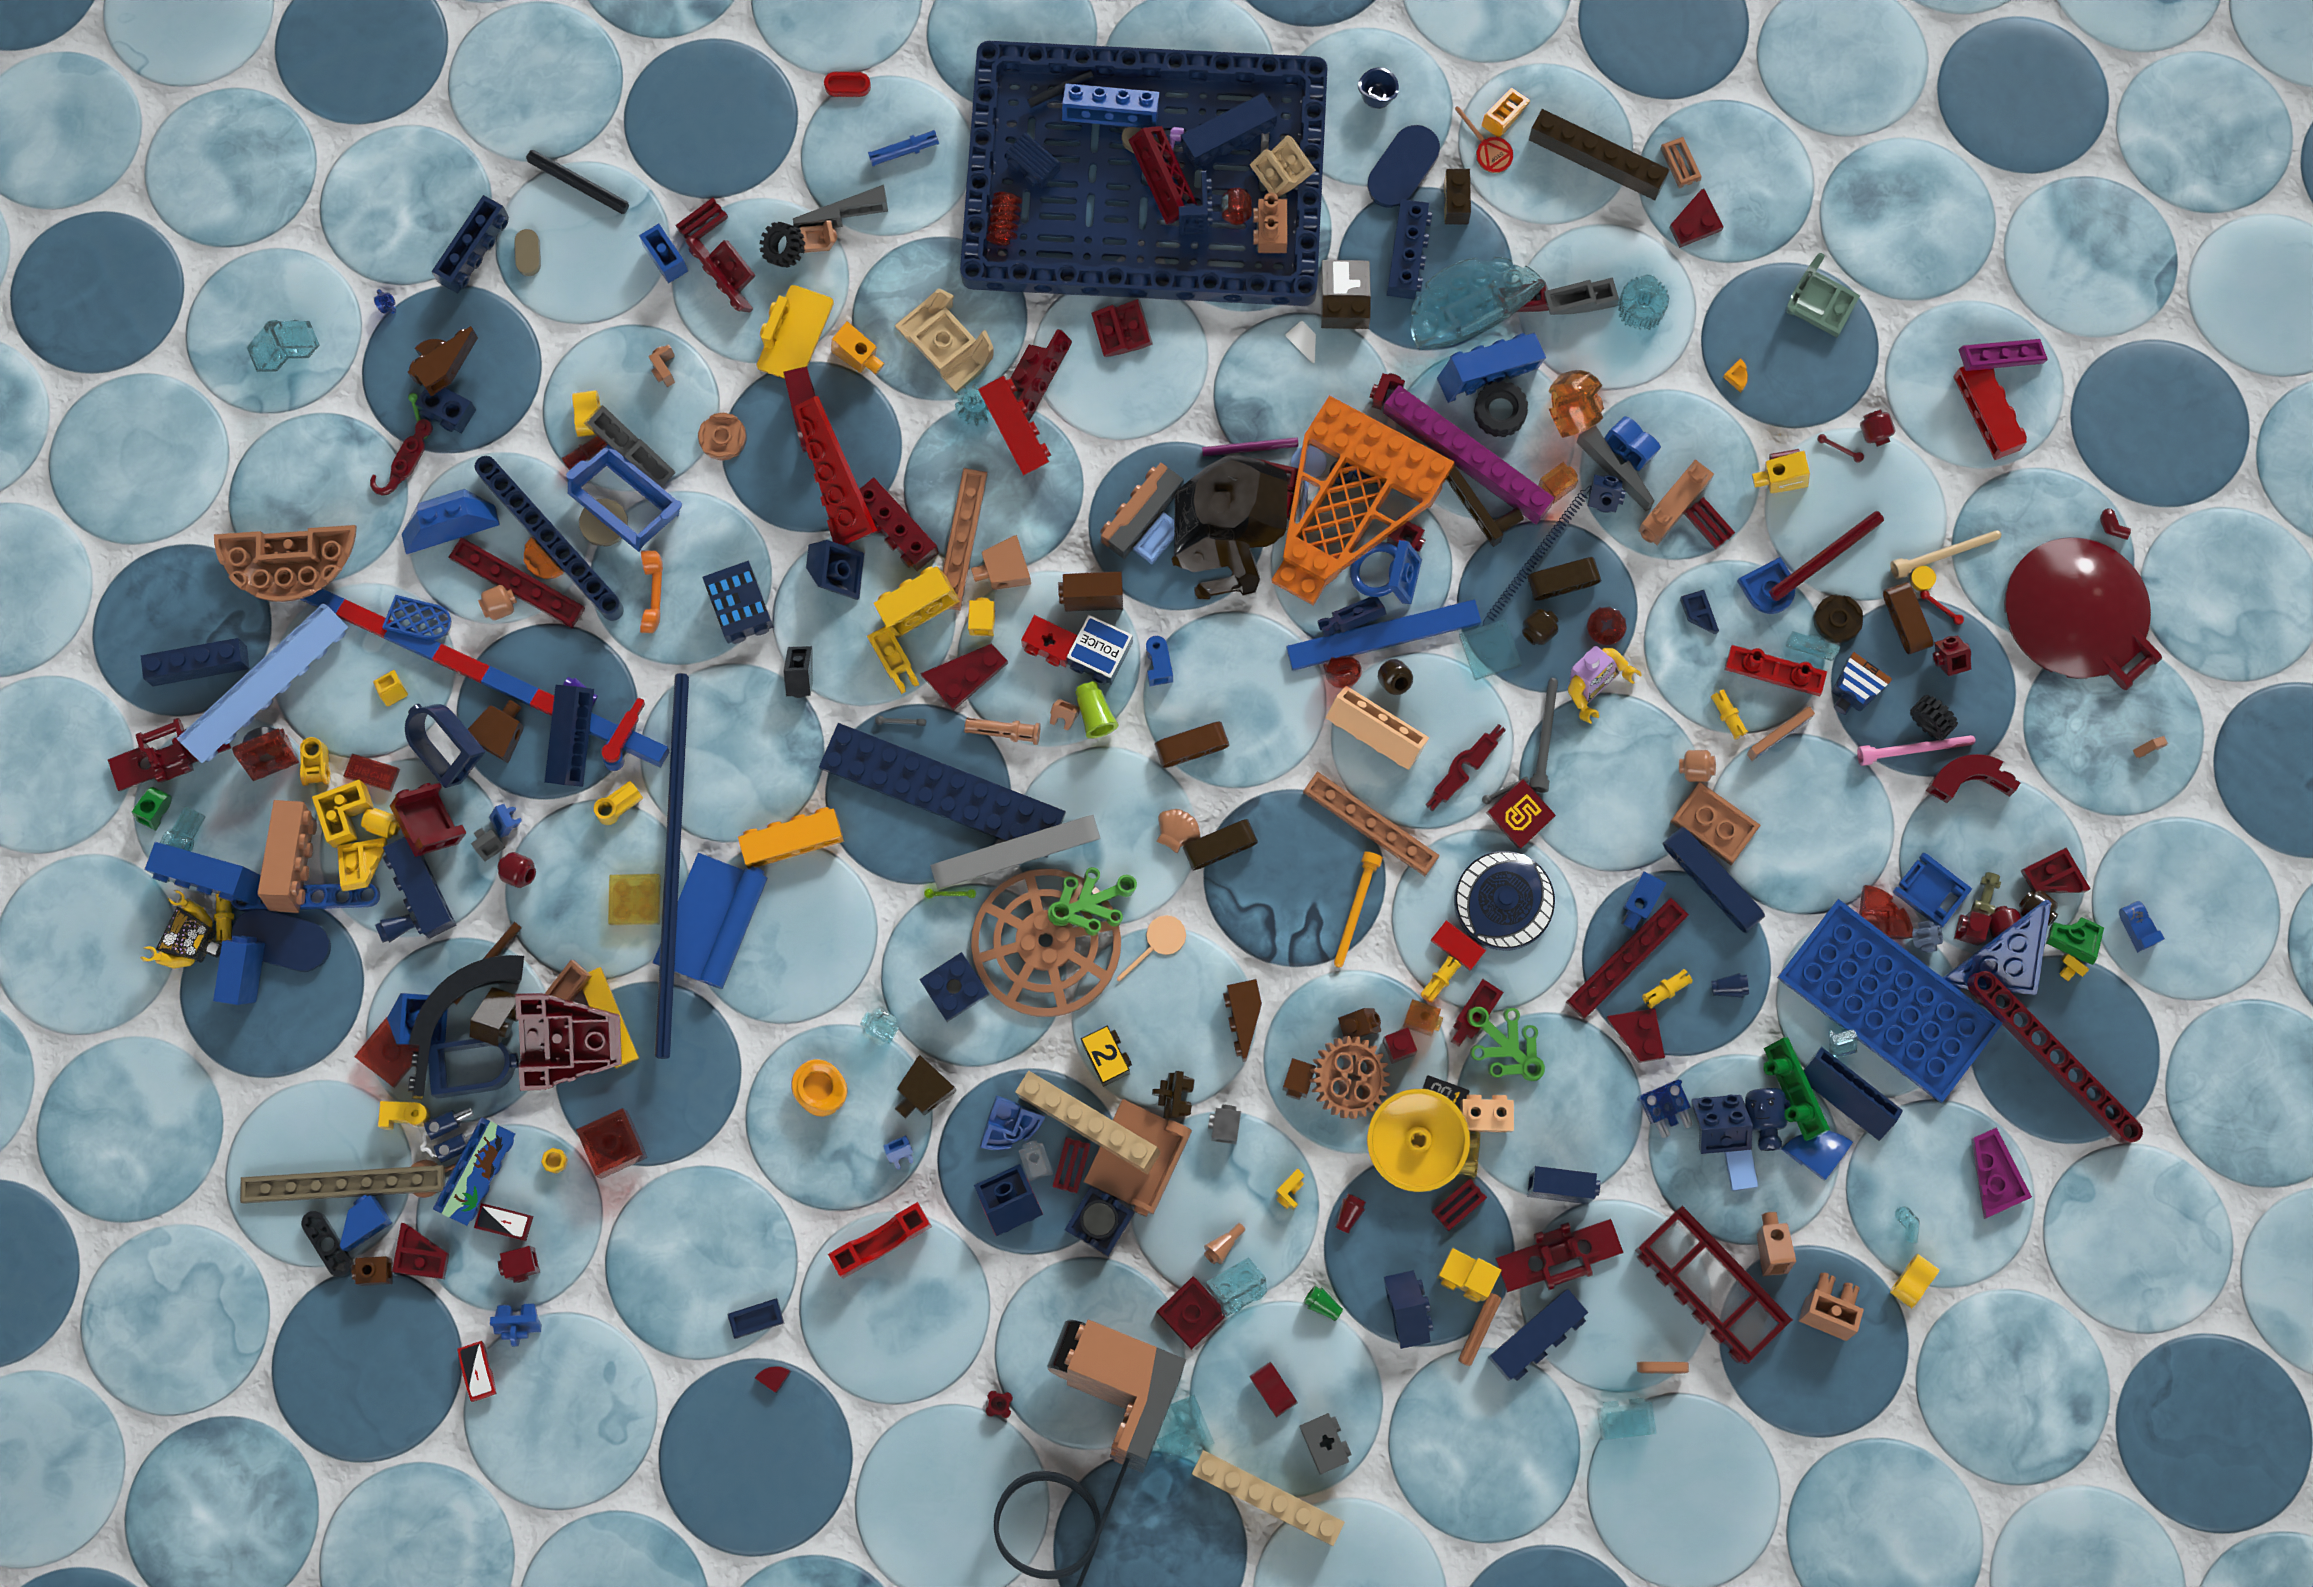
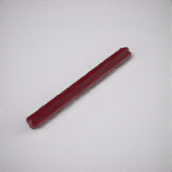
[1769,511,1884,601]

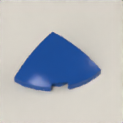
[980,1095,1045,1150]
[1781,1131,1853,1181]

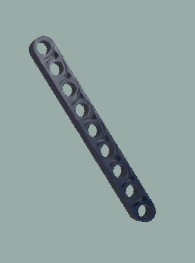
[474,456,624,621]

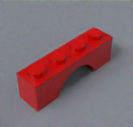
[828,1202,932,1279]

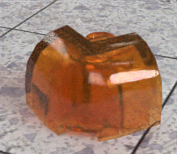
[1548,370,1604,438]

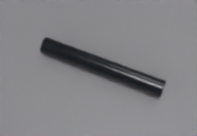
[1027,71,1094,108]

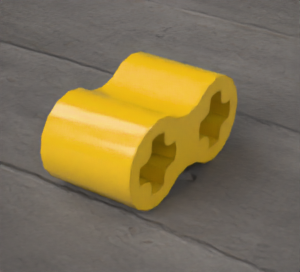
[572,390,600,437]
[1890,1253,1939,1309]

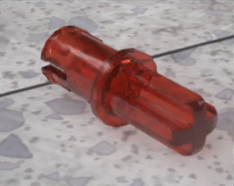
[561,436,607,470]

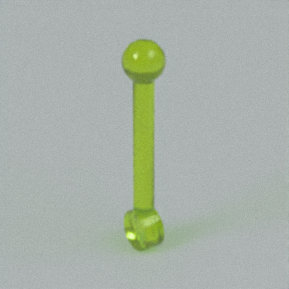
[924,888,976,899]

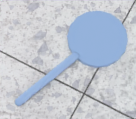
[1291,446,1327,520]

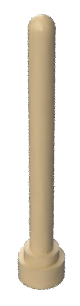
[1890,530,2002,580]

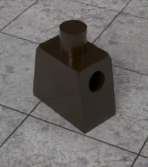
[894,1055,957,1119]

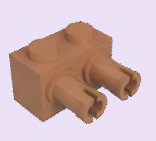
[1253,193,1287,253]
[1799,1273,1864,1341]

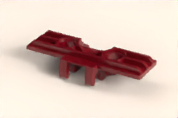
[107,718,232,791]
[1495,1219,1624,1293]

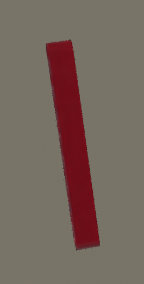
[1967,971,2143,1143]

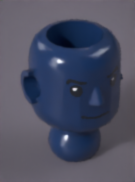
[1745,1088,1791,1151]

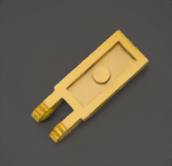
[867,626,919,694]

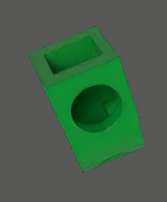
[132,787,172,831]

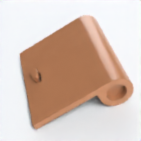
[1084,1099,1192,1217]

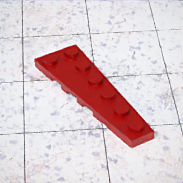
[794,396,877,546]

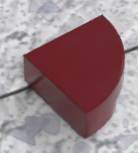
[755,1366,791,1393]

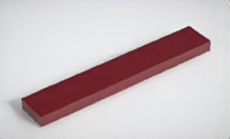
[448,537,585,628]
[1566,898,1689,1020]

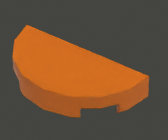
[523,537,564,579]

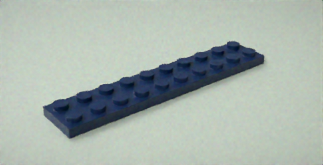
[819,723,1066,858]

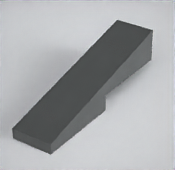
[793,185,888,228]
[584,405,676,488]
[1576,425,1655,511]

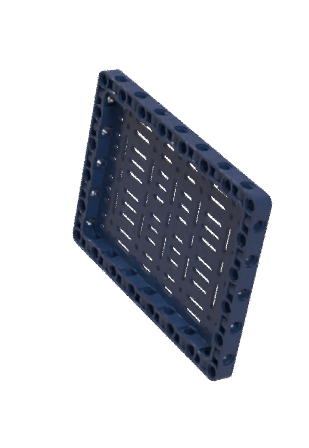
[960,41,1328,306]

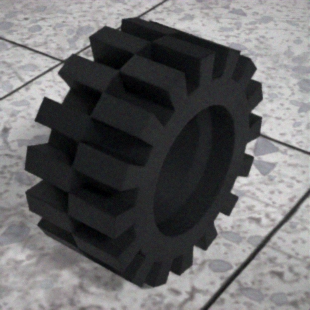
[759,222,805,268]
[1910,695,1958,740]

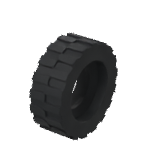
[1474,381,1528,437]

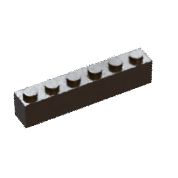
[1529,109,1670,200]

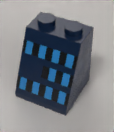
[702,560,774,644]

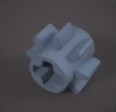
[1912,921,1943,953]

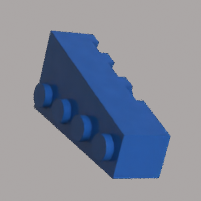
[1437,333,1546,403]
[144,842,261,905]

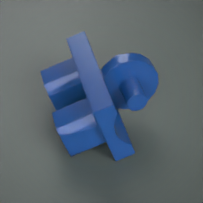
[490,1304,542,1347]

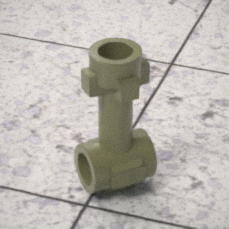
[1971,872,2001,916]

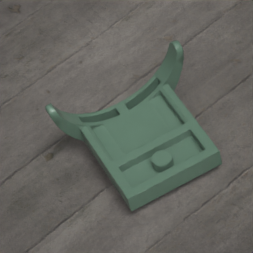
[1785,253,1860,337]

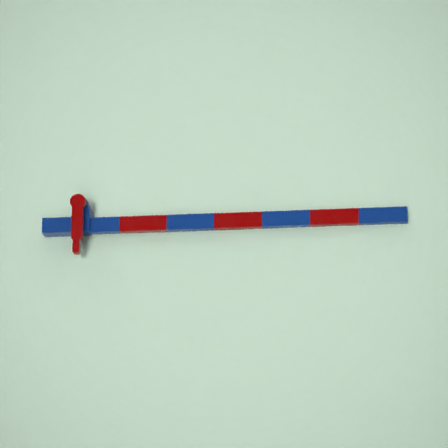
[300,589,670,771]

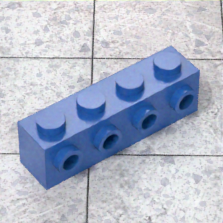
[1062,84,1159,128]

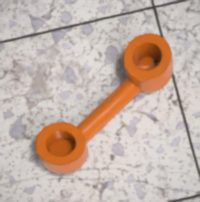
[640,550,663,633]

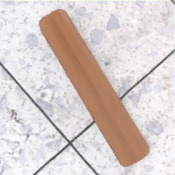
[1458,1293,1502,1366]

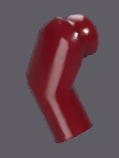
[2100,508,2131,540]

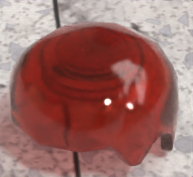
[1323,656,1362,689]

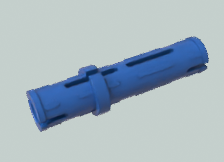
[868,130,939,167]

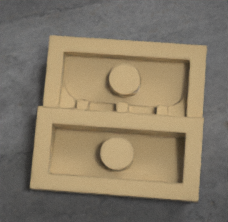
[1250,135,1316,197]

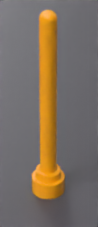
[1334,851,1383,968]

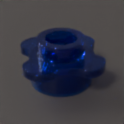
[374,289,396,314]

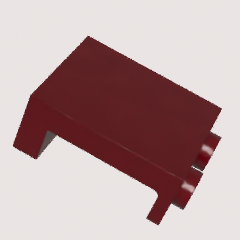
[390,783,466,857]

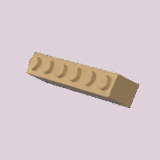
[1015,1071,1161,1174]
[1192,1450,1345,1546]

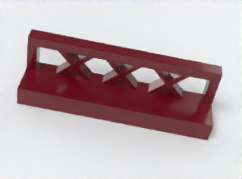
[1128,126,1197,224]

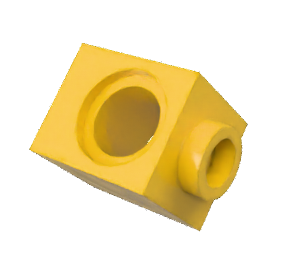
[968,597,995,636]

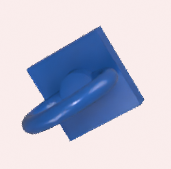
[1350,540,1422,604]

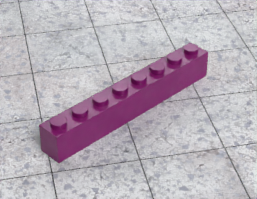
[1383,385,1554,525]

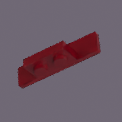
[685,237,756,313]
[1011,329,1072,421]

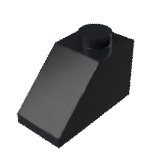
[784,646,813,698]

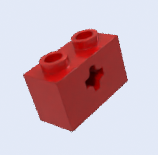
[1021,615,1078,668]

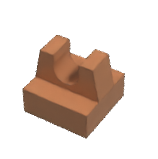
[1050,699,1080,730]

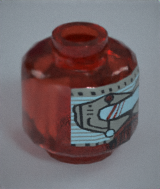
[1221,188,1252,225]

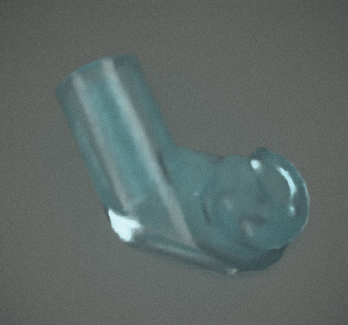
[1895,1206,1920,1243]

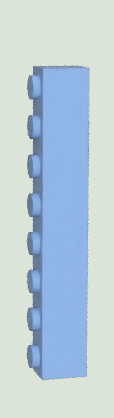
[177,604,348,763]

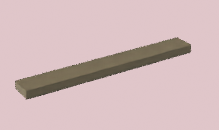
[240,1165,445,1204]

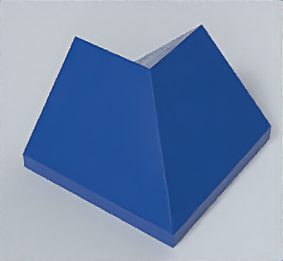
[387,993,448,1045]

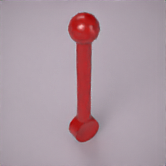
[1920,590,1964,625]

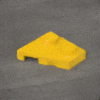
[337,837,388,892]

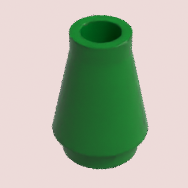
[1303,1286,1343,1321]

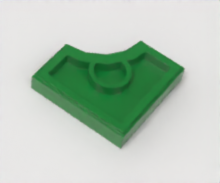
[2046,917,2104,965]

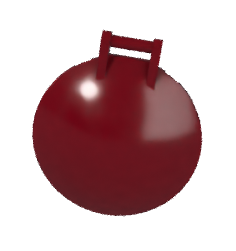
[2004,538,2162,690]

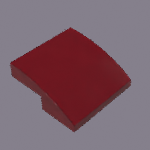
[1091,299,1153,357]

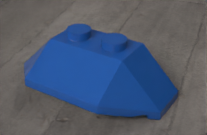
[402,489,500,554]

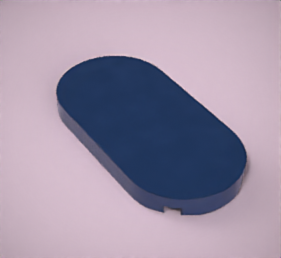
[1368,125,1440,208]
[231,909,331,972]

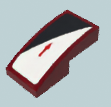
[474,1203,534,1241]

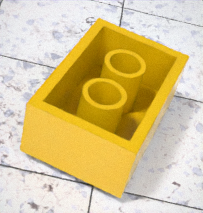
[873,566,960,638]

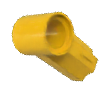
[594,781,643,825]

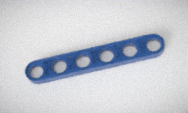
[231,884,380,911]

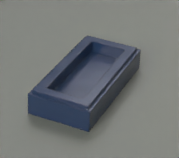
[727,1298,785,1339]

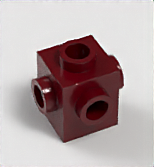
[1933,635,1972,676]

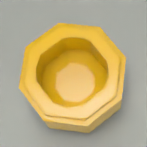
[541,1148,568,1174]

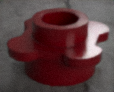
[986,1391,1013,1418]

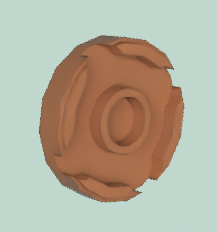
[698,413,747,461]

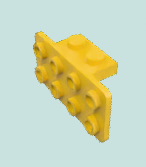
[757,285,834,379]

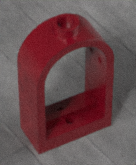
[783,366,816,453]

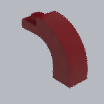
[1925,754,2021,803]

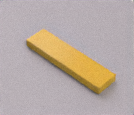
[582,967,639,1069]

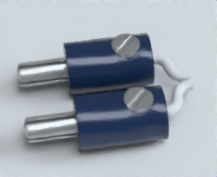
[420,1108,474,1163]

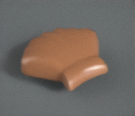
[1157,809,1200,853]

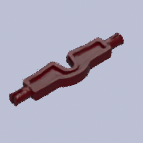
[1425,724,1506,811]

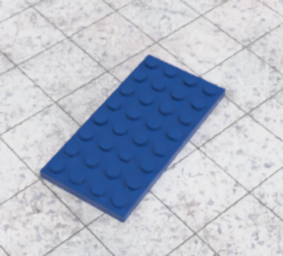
[1777,899,2003,1103]

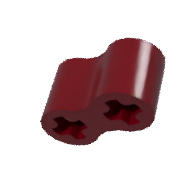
[1249,1362,1298,1418]

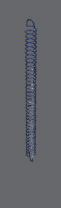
[1483,485,1591,627]

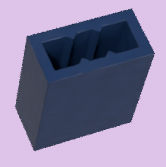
[1527,1166,1601,1204]

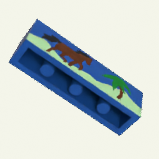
[433,1117,515,1226]

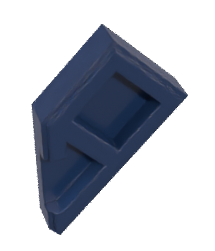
[1680,590,1719,634]

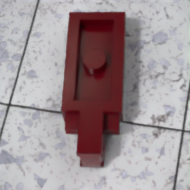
[1451,979,1504,1047]

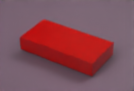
[1431,920,1486,971]

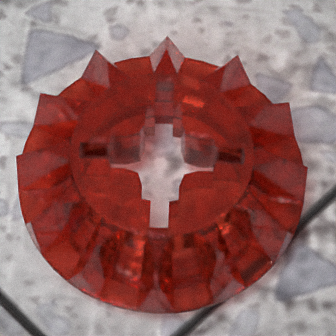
[1587,606,1627,645]

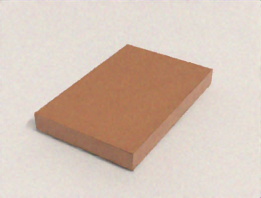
[1670,782,1761,865]

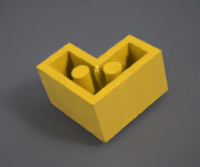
[312,780,374,848]
[1437,1248,1501,1303]

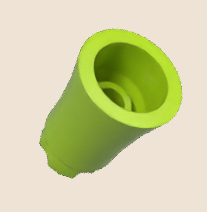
[1075,681,1119,739]

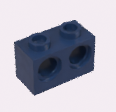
[415,388,476,434]

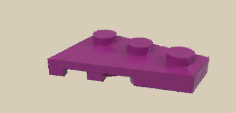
[1971,1127,2032,1219]

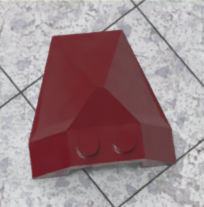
[515,993,622,1091]

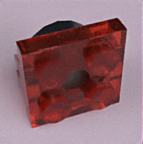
[232,727,300,781]

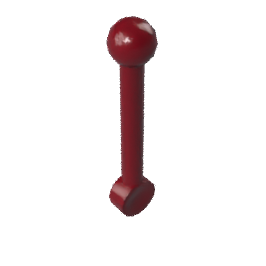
[1817,434,1864,463]

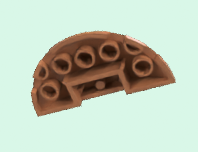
[214,525,357,602]

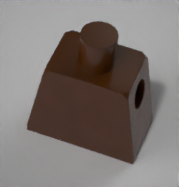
[467,700,524,763]

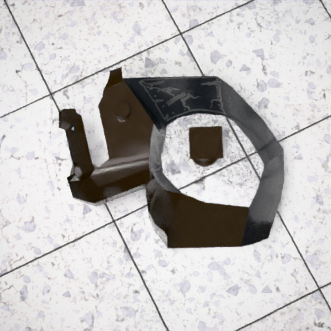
[1171,455,1288,599]

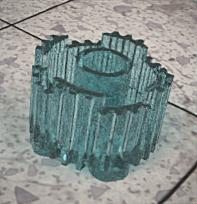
[1618,274,1669,330]

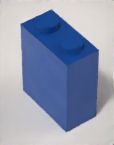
[213,935,265,1005]

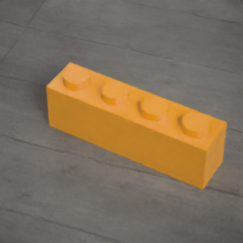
[738,807,844,870]

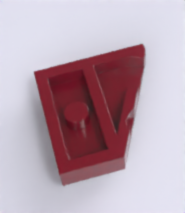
[1669,188,1724,248]
[2021,847,2091,893]
[1606,1008,1665,1063]
[392,1223,449,1280]

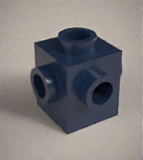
[1587,475,1626,513]

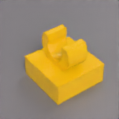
[2059,953,2089,981]

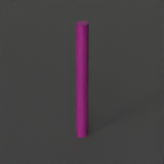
[1202,437,1299,457]

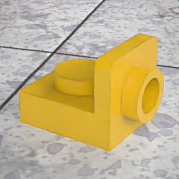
[1275,1168,1305,1210]

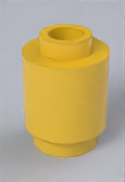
[361,808,400,839]

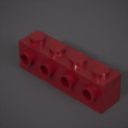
[859,477,939,571]

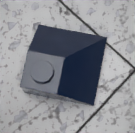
[806,540,864,600]

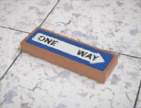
[1747,707,1815,761]

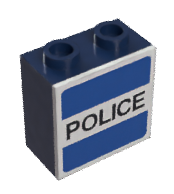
[1067,615,1133,685]

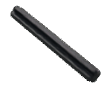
[526,150,629,214]

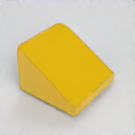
[373,670,408,706]

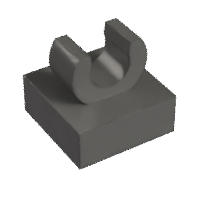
[471,828,506,861]

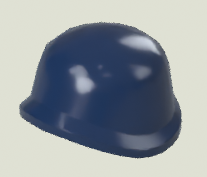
[1358,67,1399,109]

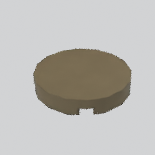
[579,498,628,547]

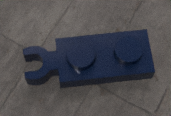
[1317,597,1387,637]

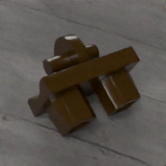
[1152,1071,1195,1119]

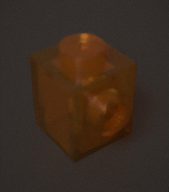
[1538,462,1578,504]
[1403,999,1443,1036]

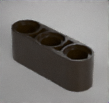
[1527,557,1602,601]
[1183,819,1258,871]

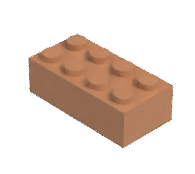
[258,800,317,913]

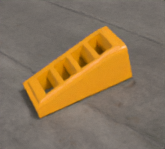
[1482,88,1530,138]

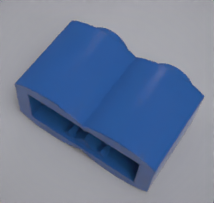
[1604,416,1661,471]

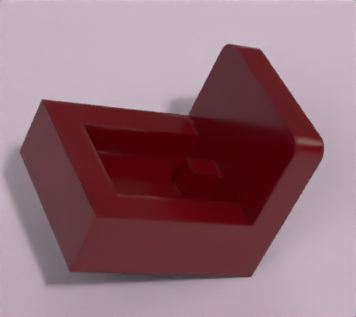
[1369,373,1405,410]

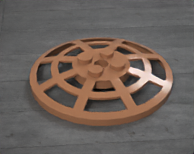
[971,869,1121,1017]

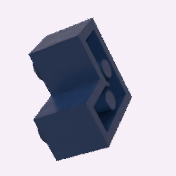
[1384,1270,1433,1349]

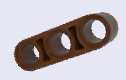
[1883,582,1934,655]
[1154,721,1230,768]

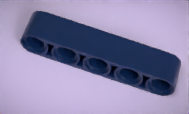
[1663,827,1765,933]

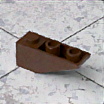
[410,326,478,396]
[1223,979,1262,1062]

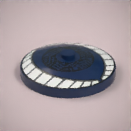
[1454,851,1555,951]

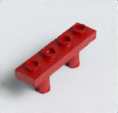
[1724,645,1827,697]

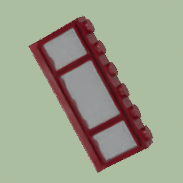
[1635,1205,1793,1364]

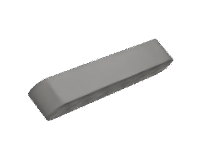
[930,815,1101,889]

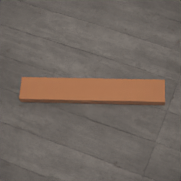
[943,468,988,611]
[1303,771,1440,877]

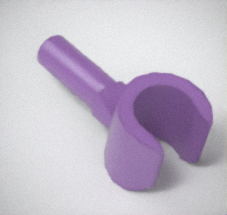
[1163,127,1184,159]

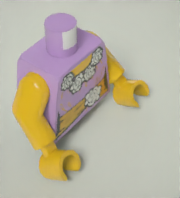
[1568,646,1642,724]

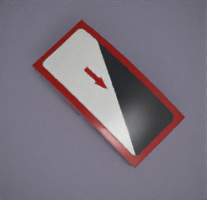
[457,1341,497,1402]

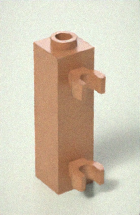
[1638,460,1714,546]

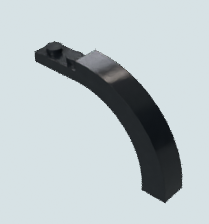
[408,955,524,1100]

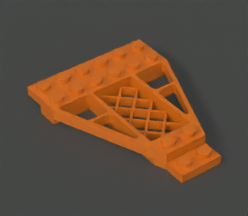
[1271,395,1455,606]

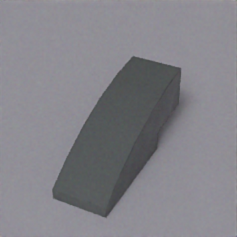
[1544,277,1619,315]

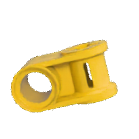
[300,737,331,786]

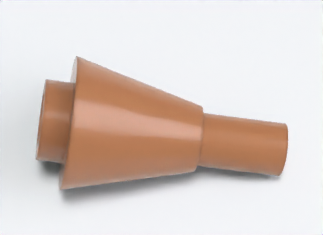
[1204,1223,1246,1264]

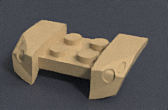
[895,289,994,393]

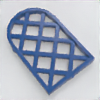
[382,595,452,640]

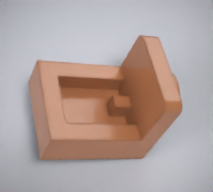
[799,220,837,253]
[648,344,675,387]

